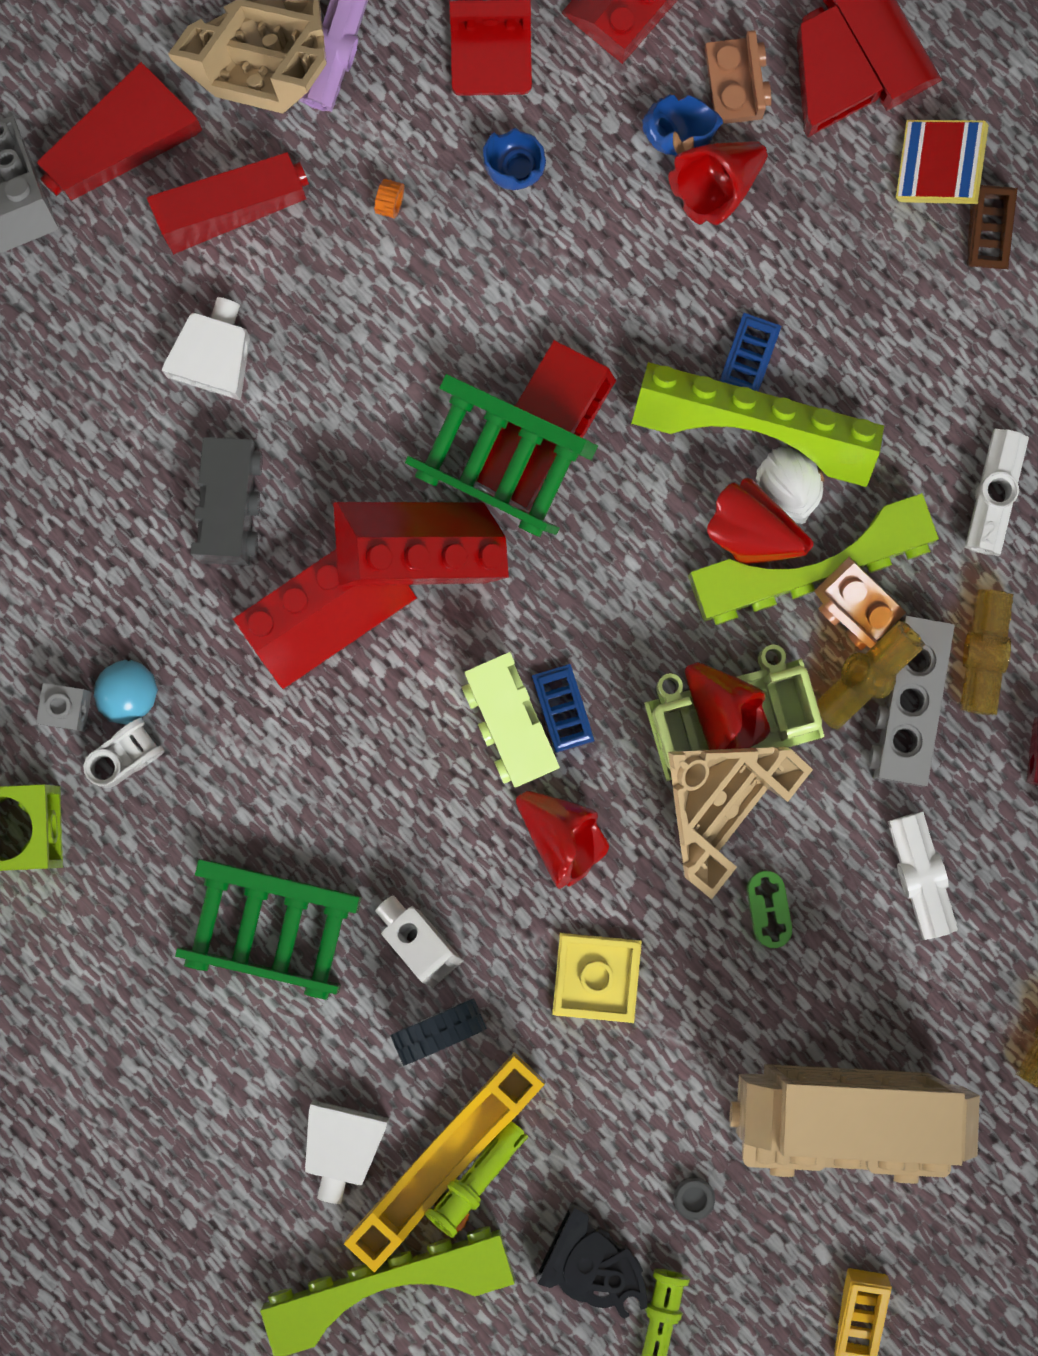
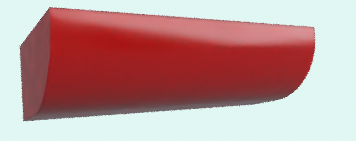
[823,0,942,111]
[476,340,616,513]

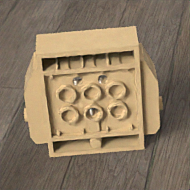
[729,1064,980,1184]

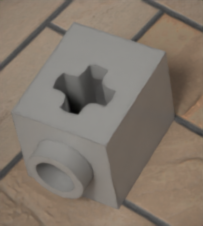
[36,683,92,732]

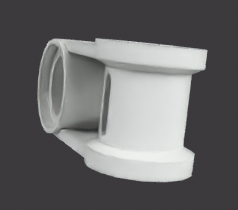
[83,718,165,788]

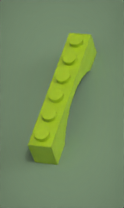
[631,362,884,487]
[688,493,939,625]
[260,1226,515,1356]

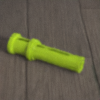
[425,1121,528,1238]
[641,1269,690,1356]

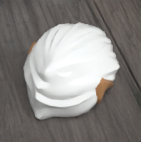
[756,447,824,524]

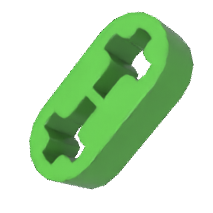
[747,871,792,948]

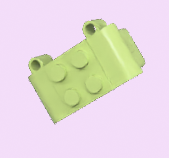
[644,644,824,781]

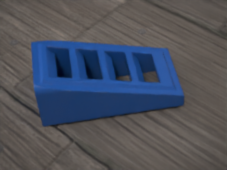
[719,313,782,392]
[532,664,595,753]

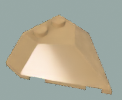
[168,0,327,114]
[668,747,813,899]

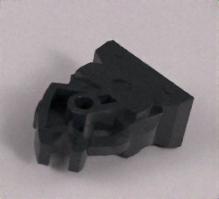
[535,1202,647,1319]

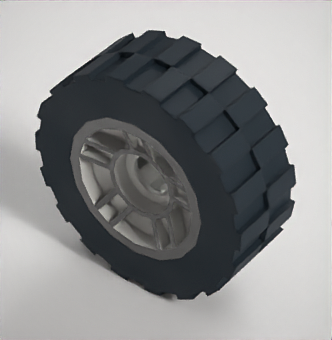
[390,998,487,1066]

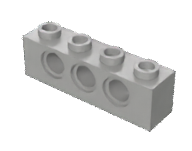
[868,616,955,787]

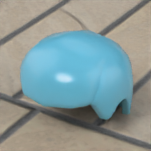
[93,660,158,725]

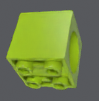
[0,784,63,871]

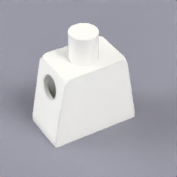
[162,297,250,400]
[375,895,464,988]
[305,1100,389,1204]

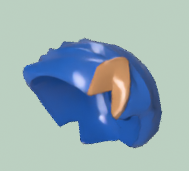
[642,93,723,156]

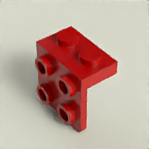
[449,0,532,96]

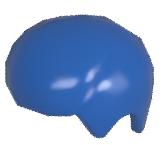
[483,128,546,190]

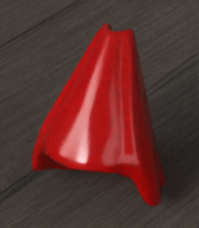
[668,141,768,226]
[707,478,814,564]
[685,662,770,750]
[516,791,609,889]

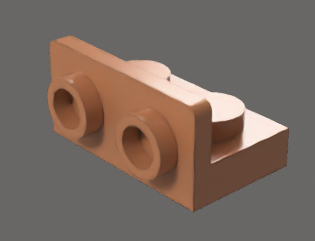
[705,30,771,124]
[814,557,907,655]

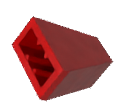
[796,5,883,137]

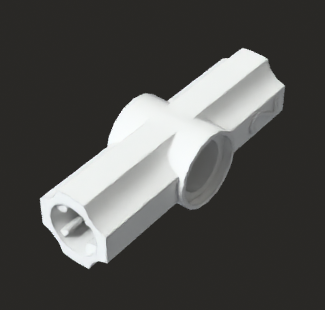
[964,428,1029,556]
[888,812,958,940]

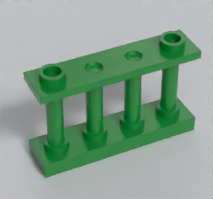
[405,374,598,537]
[175,859,362,1000]

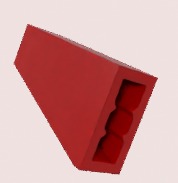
[36,62,202,201]
[147,152,309,255]

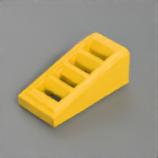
[834,1268,892,1356]

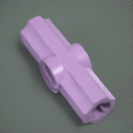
[299,0,368,112]

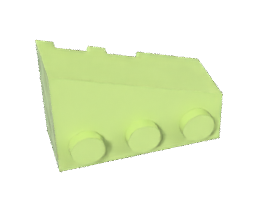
[461,652,560,788]

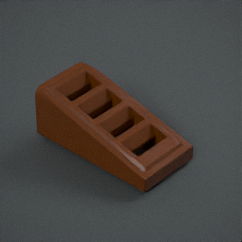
[967,185,1018,270]

